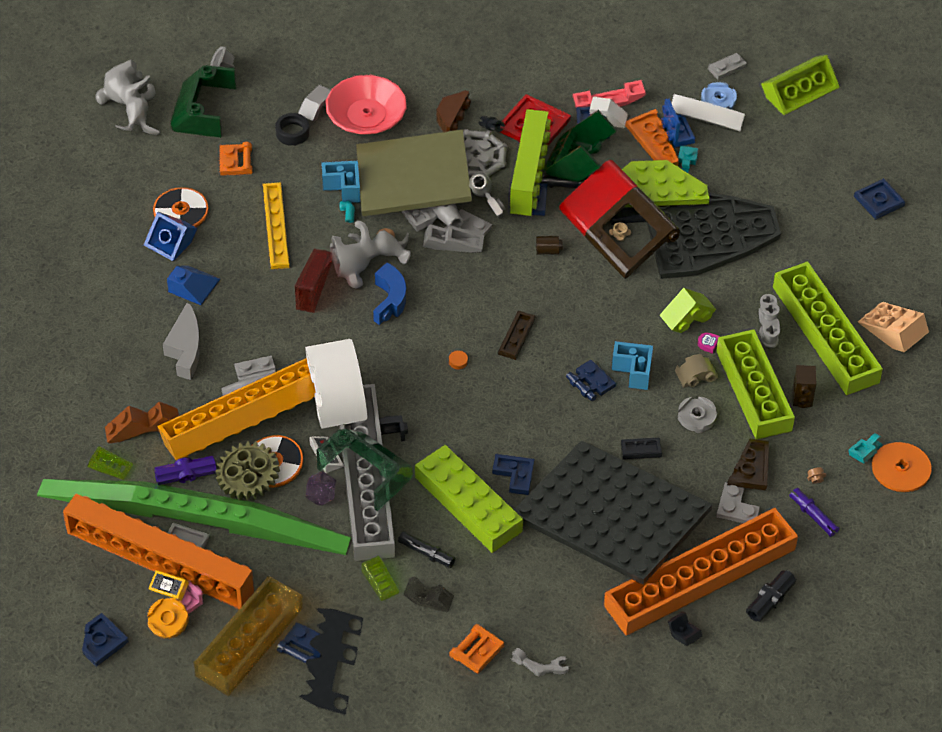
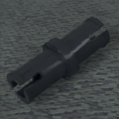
[479,116,505,132]

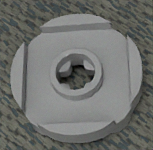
[678,397,717,433]

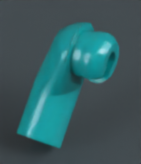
[340,200,355,223]

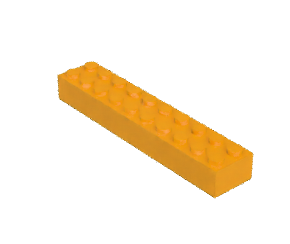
[157,358,316,460]

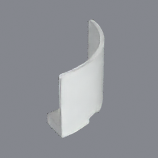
[305,339,367,429]

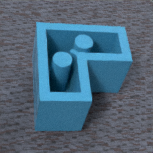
[322,161,360,203]
[612,341,653,390]

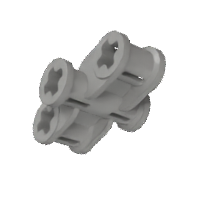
[758,294,780,349]

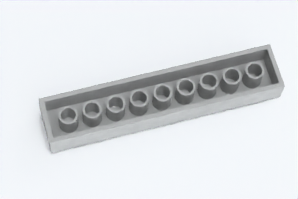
[339,384,395,561]

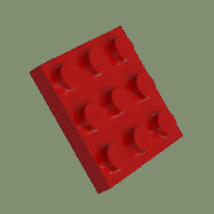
[500,94,571,146]

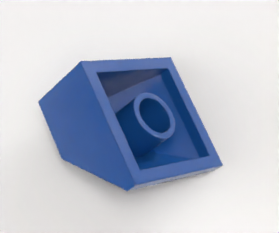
[144,212,197,261]
[167,265,220,305]

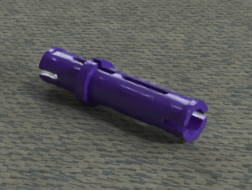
[790,488,840,537]

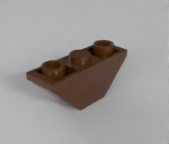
[436,90,471,132]

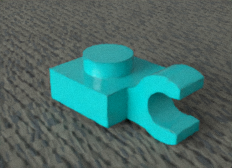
[678,146,698,173]
[849,433,882,463]

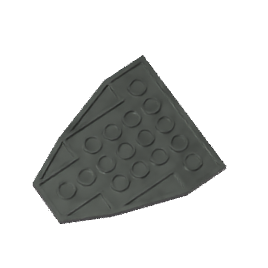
[647,193,781,279]

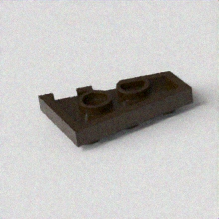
[727,438,769,491]

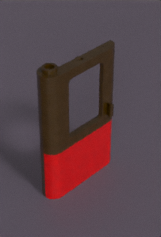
[559,160,680,279]

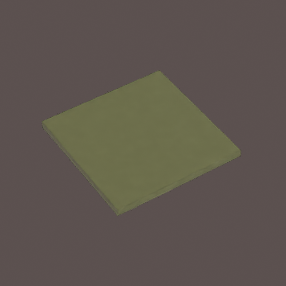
[356,130,472,216]

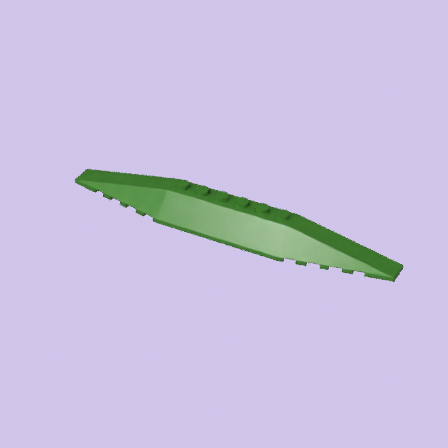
[37,479,351,555]

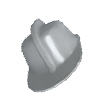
[210,47,235,68]

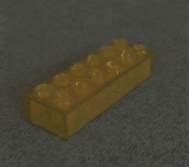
[194,576,303,696]

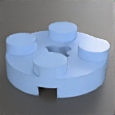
[701,82,737,110]

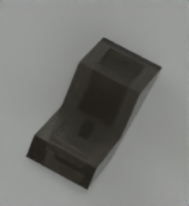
[404,577,454,612]

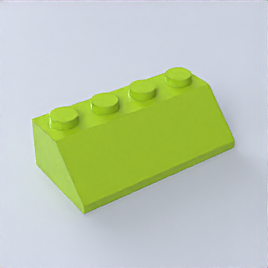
[761,55,839,115]

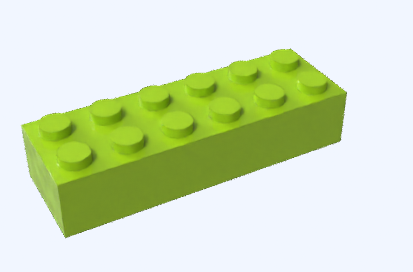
[510,109,551,216]
[716,329,795,439]
[415,445,523,553]

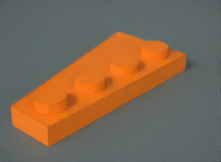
[625,109,679,166]

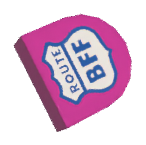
[698,333,720,353]

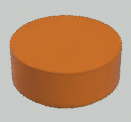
[449,351,468,369]

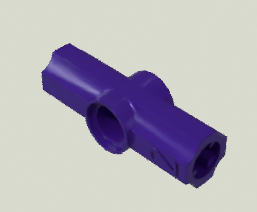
[154,456,216,485]

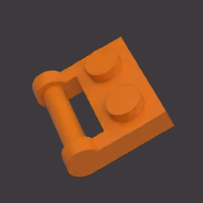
[220,142,253,175]
[449,624,504,674]

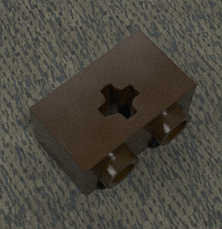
[792,365,816,408]

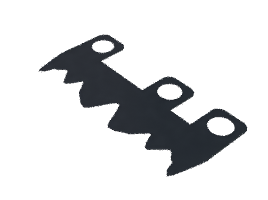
[299,608,363,715]

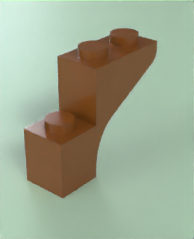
[105,401,179,444]

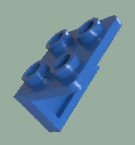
[661,99,695,148]

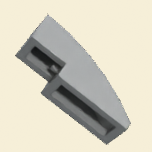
[423,224,484,252]

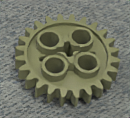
[215,441,280,501]

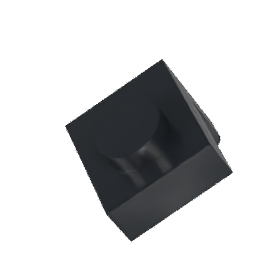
[379,415,408,442]
[668,612,703,647]

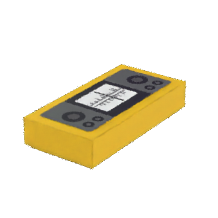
[149,570,189,601]

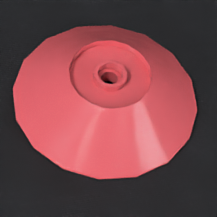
[326,75,407,135]

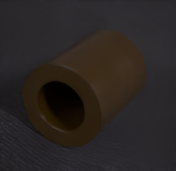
[536,236,563,255]

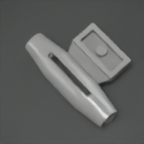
[469,173,505,219]
[401,204,463,231]
[221,356,276,396]

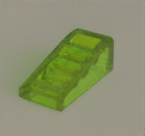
[88,446,133,480]
[361,556,399,601]

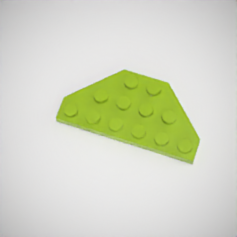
[622,160,709,207]

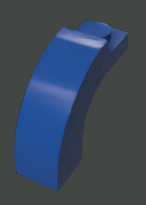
[373,263,406,325]

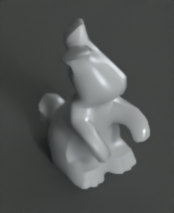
[96,60,161,135]
[330,221,411,289]

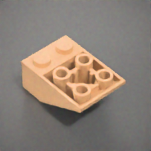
[858,302,929,352]

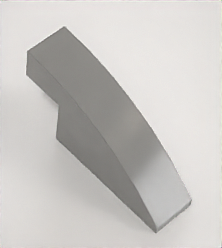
[163,303,200,380]

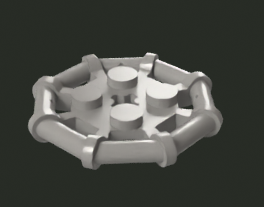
[463,129,508,178]

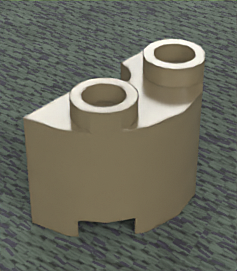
[675,354,718,388]

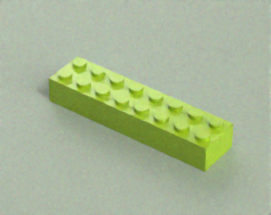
[773,262,883,395]

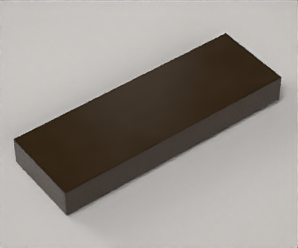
[498,311,536,360]

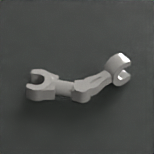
[511,648,569,676]

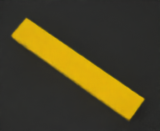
[263,182,289,269]

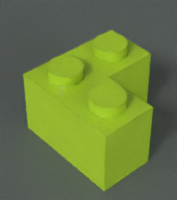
[660,288,716,333]

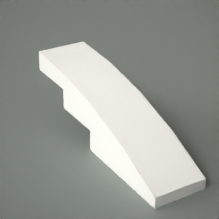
[672,94,745,131]

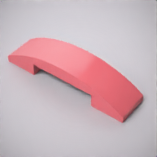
[573,80,646,107]

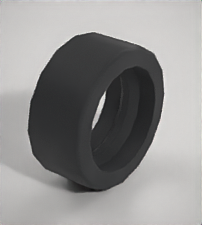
[275,113,309,146]

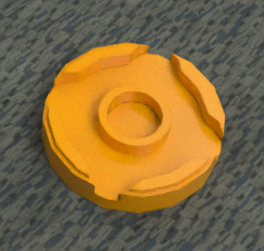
[147,598,189,639]

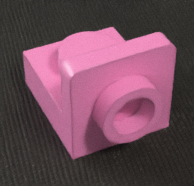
[177,581,203,614]

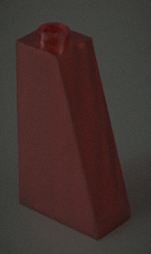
[295,249,332,313]

